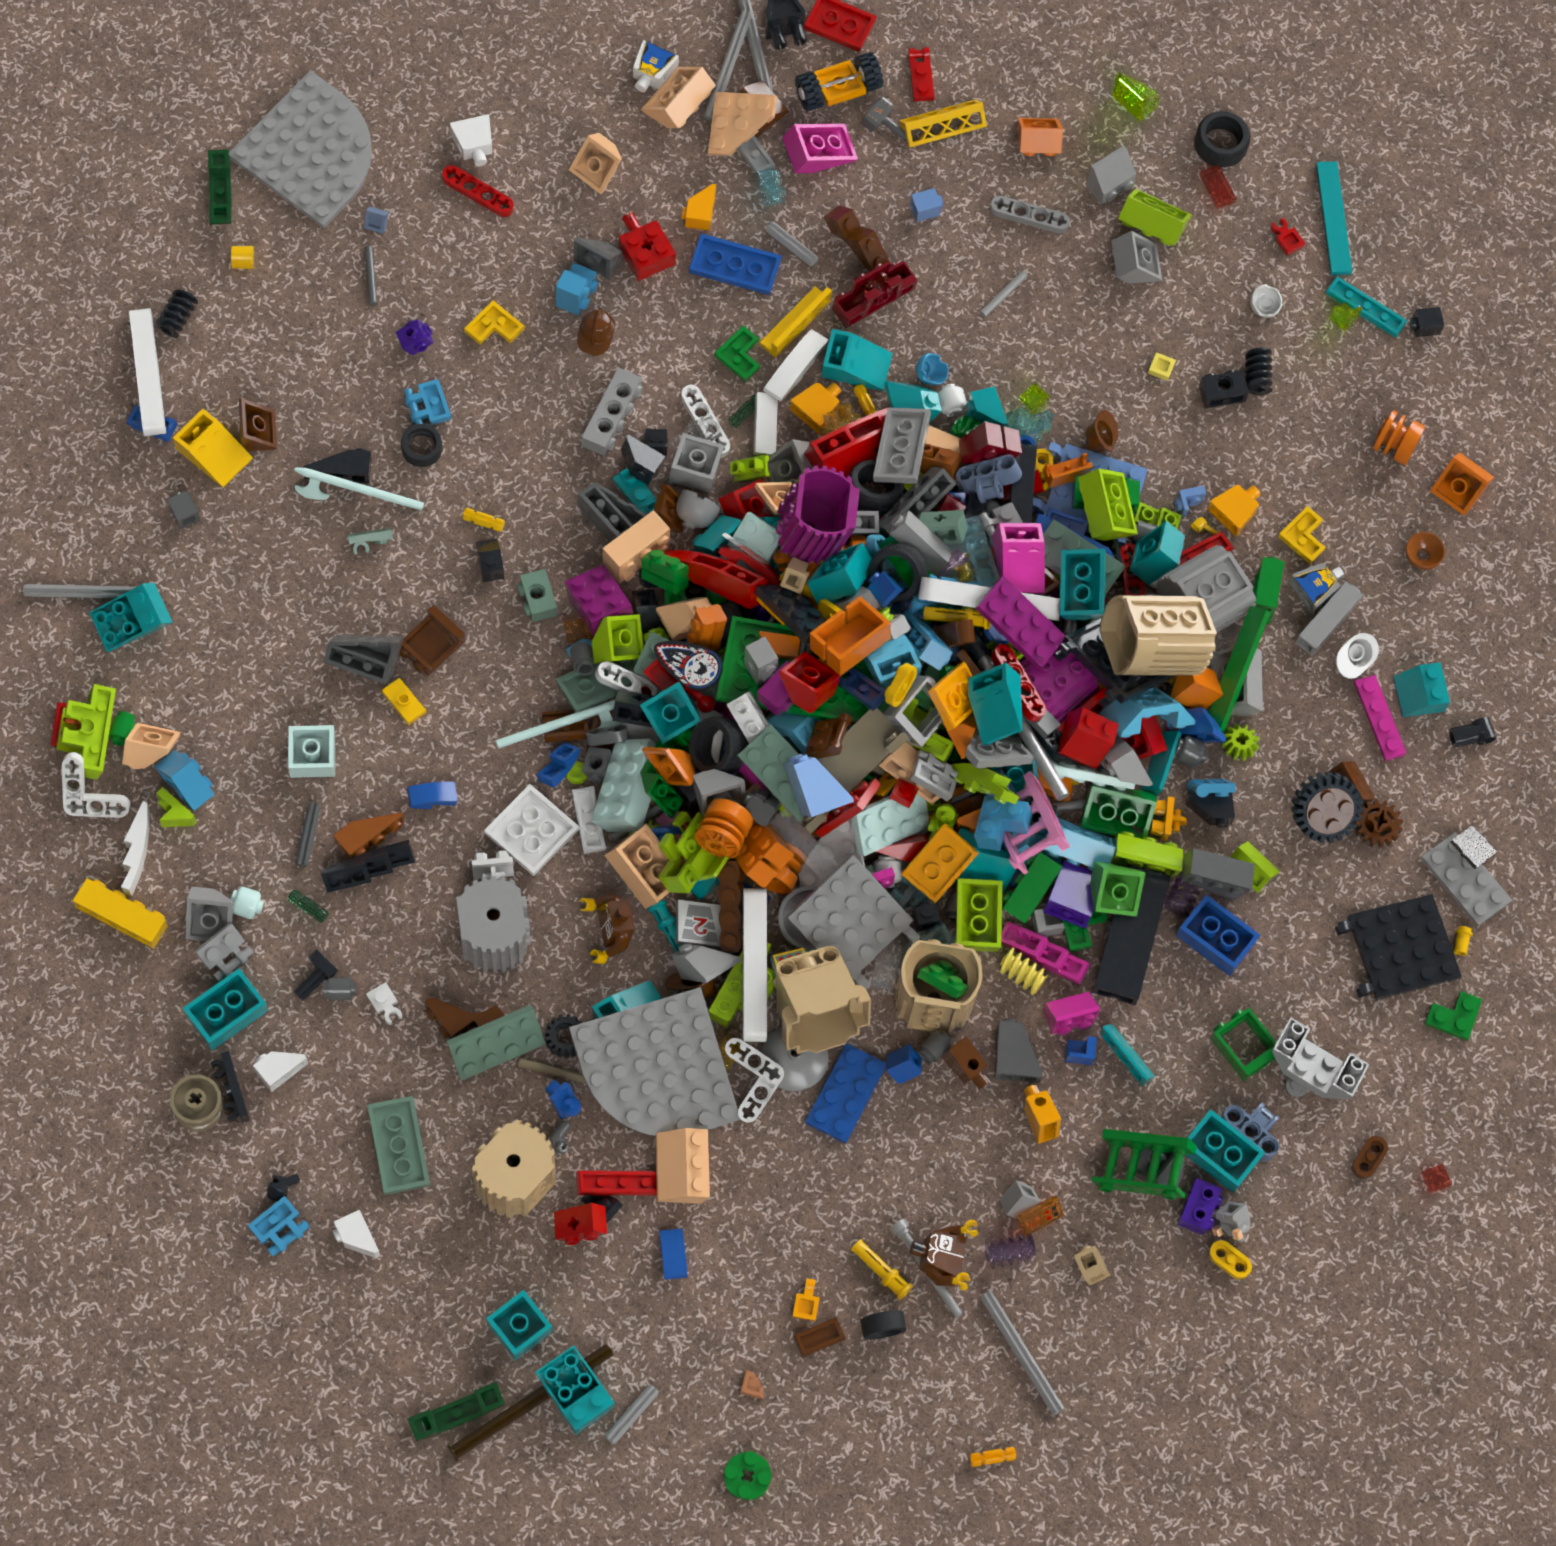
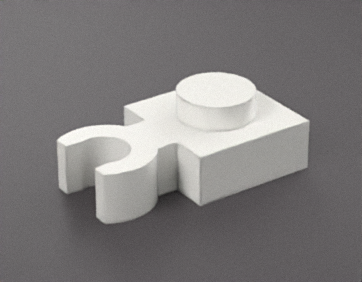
[366,982,402,1025]

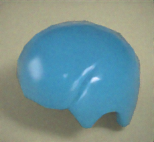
[915,353,948,386]

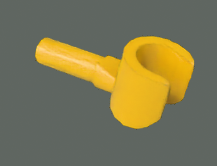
[1191,517,1219,535]

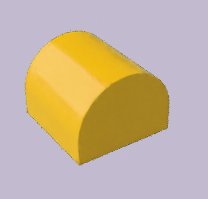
[231,246,254,269]

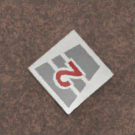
[676,900,721,949]

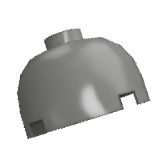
[676,490,720,530]

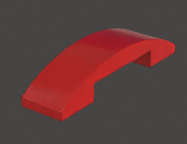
[718,545,782,585]

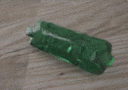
[728,393,756,428]
[287,890,329,923]

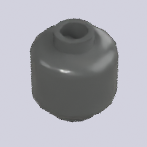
[1175,735,1208,767]

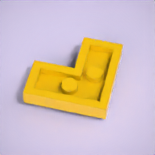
[464,301,525,345]
[1278,506,1326,565]

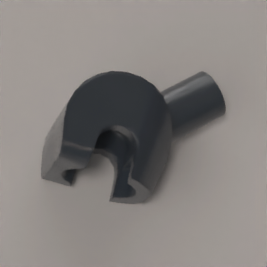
[267,1174,300,1201]

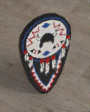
[654,641,723,691]

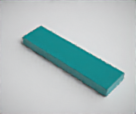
[1325,276,1408,338]

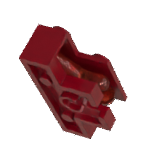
[832,260,918,328]

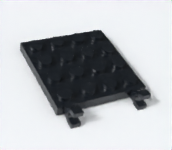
[1053,618,1175,709]
[1335,894,1462,1000]

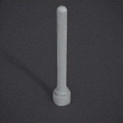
[889,1219,962,1317]

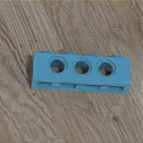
[902,610,952,670]

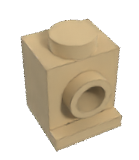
[780,557,810,594]
[1074,1245,1111,1285]

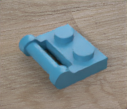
[1186,779,1236,797]

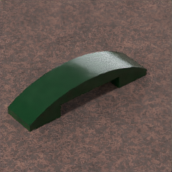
[208,149,232,225]
[407,1382,505,1441]

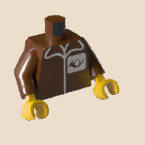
[579,893,635,964]
[910,1220,978,1291]

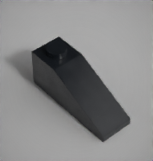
[303,448,372,483]

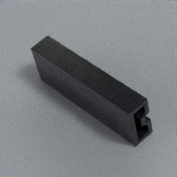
[1092,864,1171,1006]

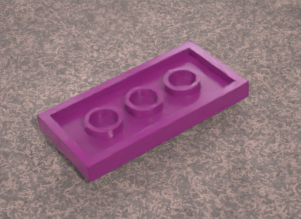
[975,576,1065,669]

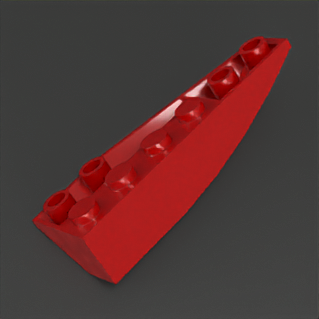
[804,406,891,478]
[663,550,775,610]

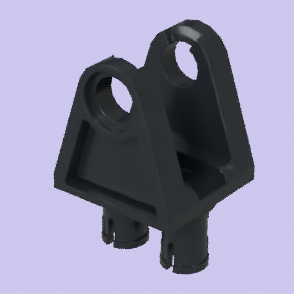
[765,0,807,50]

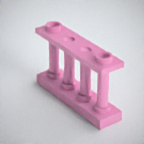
[1003,771,1070,875]

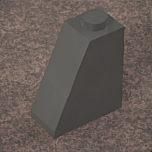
[994,1018,1042,1083]

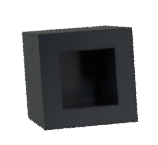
[1410,307,1445,337]

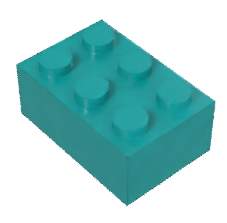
[807,542,871,605]
[182,968,268,1051]
[1186,1109,1265,1194]

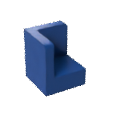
[1065,1036,1097,1065]
[886,1044,922,1084]

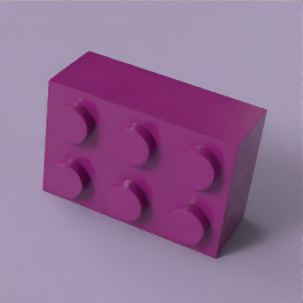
[565,564,634,637]

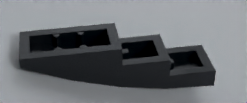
[321,840,416,893]

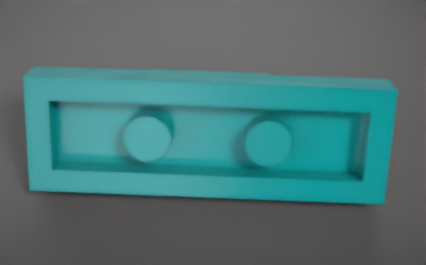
[612,468,657,514]

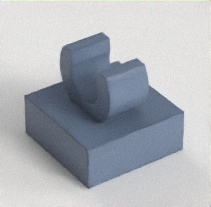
[364,207,389,234]

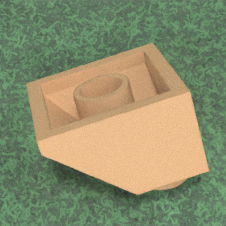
[569,133,622,194]
[754,482,792,516]
[656,597,711,641]
[122,723,180,769]

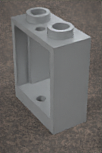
[883,675,943,747]

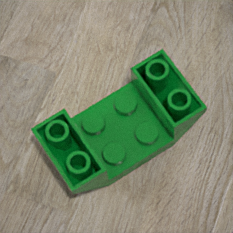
[640,725,713,818]

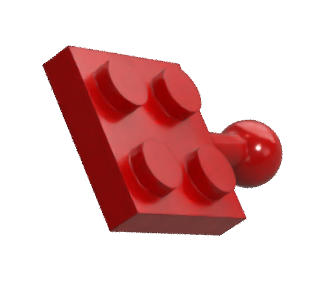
[643,659,715,713]

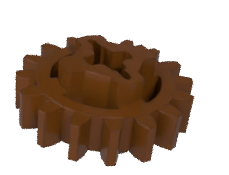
[1355,799,1403,848]

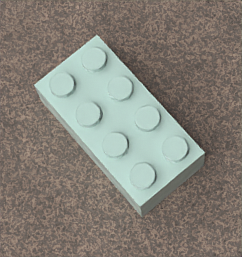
[591,739,656,832]

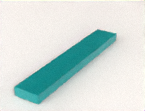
[1316,161,1352,276]

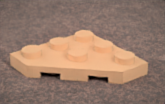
[708,92,777,156]

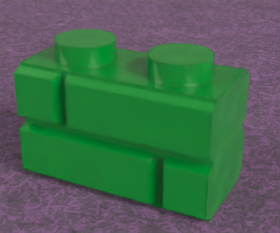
[641,550,689,594]

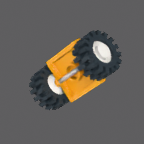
[795,52,884,112]

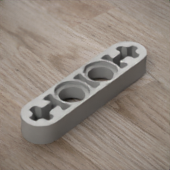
[990,196,1070,234]

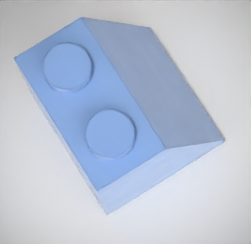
[784,754,854,817]

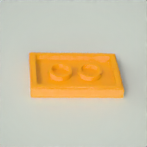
[927,662,973,731]
[901,823,979,903]

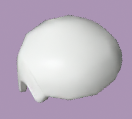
[1250,284,1282,318]

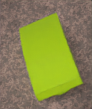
[1134,502,1182,530]

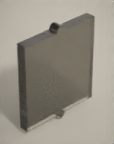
[1450,825,1497,869]

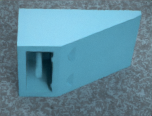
[863,634,922,690]

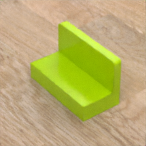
[1230,841,1280,893]
[686,845,728,881]

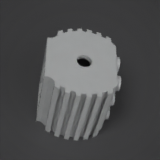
[1157,545,1256,633]
[456,876,531,973]

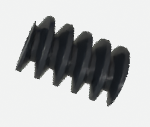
[156,289,198,339]
[1245,347,1273,395]

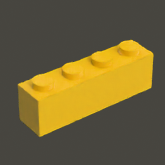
[73,878,168,949]

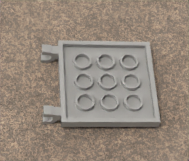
[786,854,920,989]

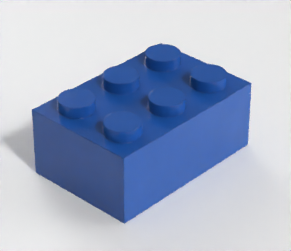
[1176,895,1261,976]

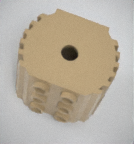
[472,1120,556,1218]

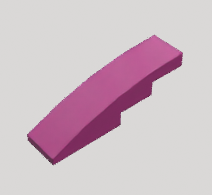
[1001,921,1090,985]

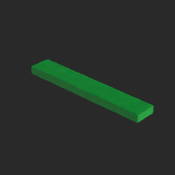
[1208,606,1271,734]

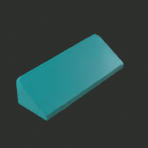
[1142,730,1182,796]
[1100,1024,1155,1086]

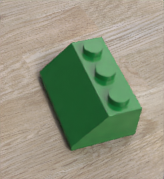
[1080,781,1157,839]

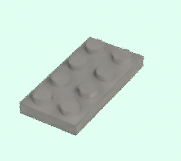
[873,408,931,484]
[1420,832,1513,927]

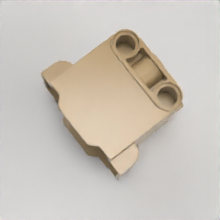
[773,946,871,1054]

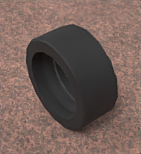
[401,424,443,467]
[860,1310,907,1340]

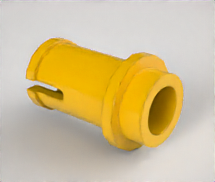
[1453,926,1473,956]

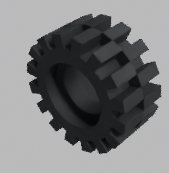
[545,1014,583,1058]

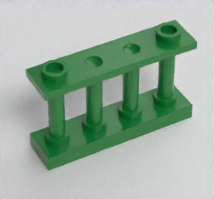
[1091,1129,1196,1200]

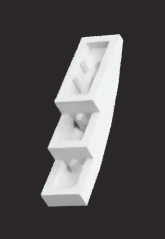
[763,329,829,401]
[121,801,149,897]

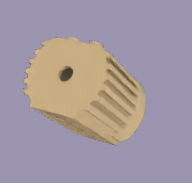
[1099,595,1217,675]
[894,939,982,1035]

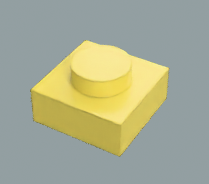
[1148,352,1176,381]

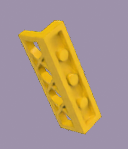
[899,99,987,147]
[760,286,832,358]

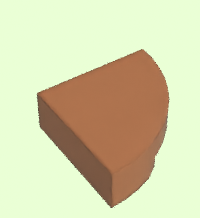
[740,1370,764,1400]

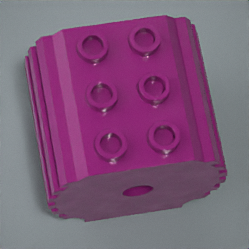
[775,466,860,564]
[1019,643,1099,738]

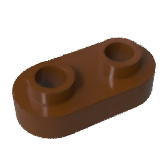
[1352,1136,1388,1179]

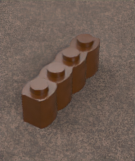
[718,860,745,952]

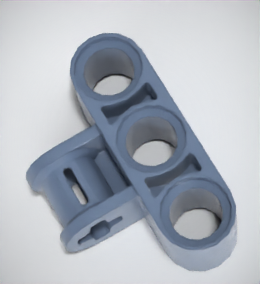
[956,455,1022,503]
[1221,1102,1280,1161]

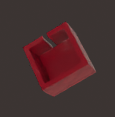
[959,421,1022,465]

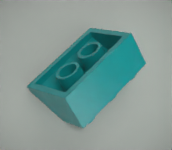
[1060,549,1106,620]

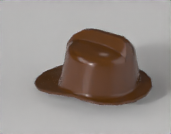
[577,308,615,356]
[1085,410,1118,452]
[665,972,716,998]

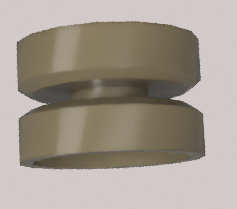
[170,1074,224,1132]

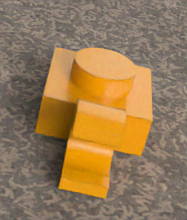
[792,1278,820,1322]

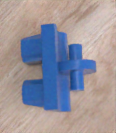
[545,1080,581,1120]

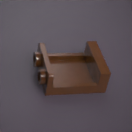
[399,605,466,676]

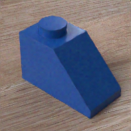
[867,571,903,608]
[1178,707,1226,742]

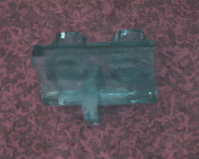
[890,876,930,911]

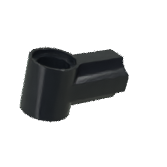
[1449,717,1496,748]

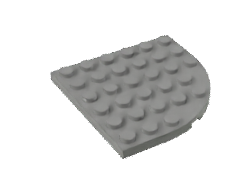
[229,70,372,229]
[568,987,741,1136]

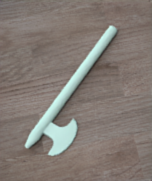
[294,467,424,511]
[495,700,623,749]

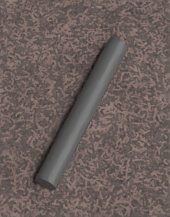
[364,246,377,306]

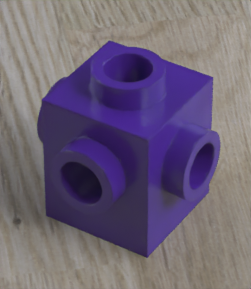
[396,319,434,355]

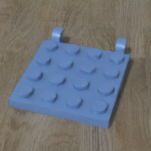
[1032,442,1148,546]

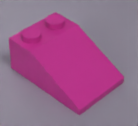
[782,123,858,174]

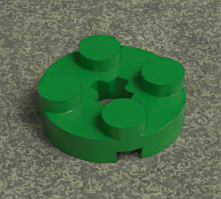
[724,1451,771,1500]

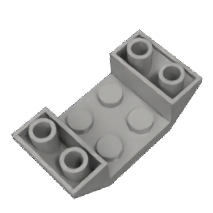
[1272,1017,1370,1099]

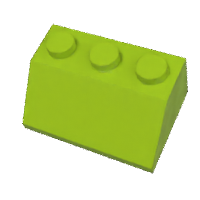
[1118,189,1192,246]
[1078,468,1138,541]
[1111,832,1183,878]
[956,878,1002,952]

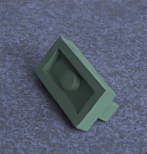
[348,528,393,554]

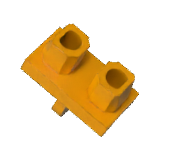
[1149,796,1187,842]

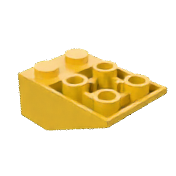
[173,409,253,488]

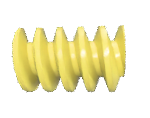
[999,947,1049,995]

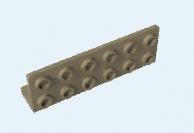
[778,708,908,834]

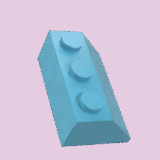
[1044,818,1116,871]

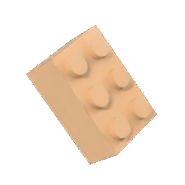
[603,510,670,584]

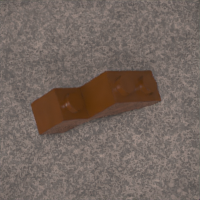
[824,205,891,272]
[424,997,505,1039]

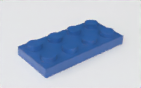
[689,233,782,295]
[805,1043,886,1144]

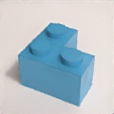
[556,263,599,316]
[154,750,215,811]
[974,796,1032,851]

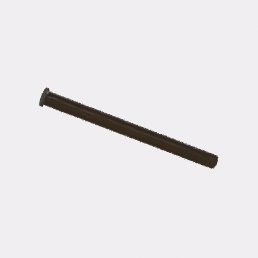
[447,1344,613,1462]

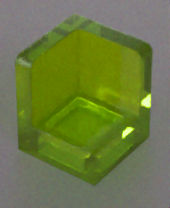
[1329,302,1363,332]
[1019,382,1050,420]

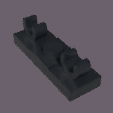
[211,1051,250,1123]

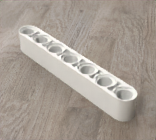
[129,308,166,436]
[918,577,1060,621]
[743,888,767,1042]

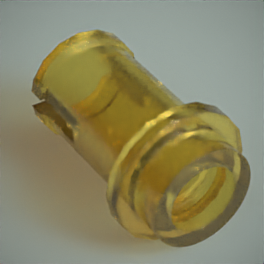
[955,552,974,582]

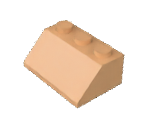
[641,67,716,129]
[604,824,669,909]
[655,1128,710,1204]

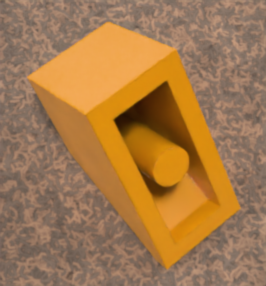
[682,184,717,231]

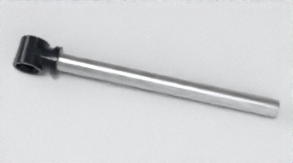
[959,626,1069,801]

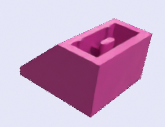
[1043,992,1100,1036]

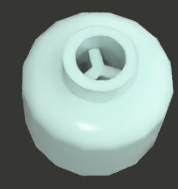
[231,887,264,919]

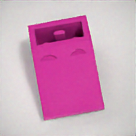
[991,523,1045,594]

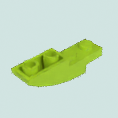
[952,763,1019,804]

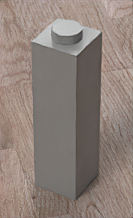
[890,510,964,579]
[1295,582,1363,657]

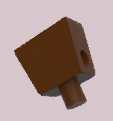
[941,1036,990,1090]

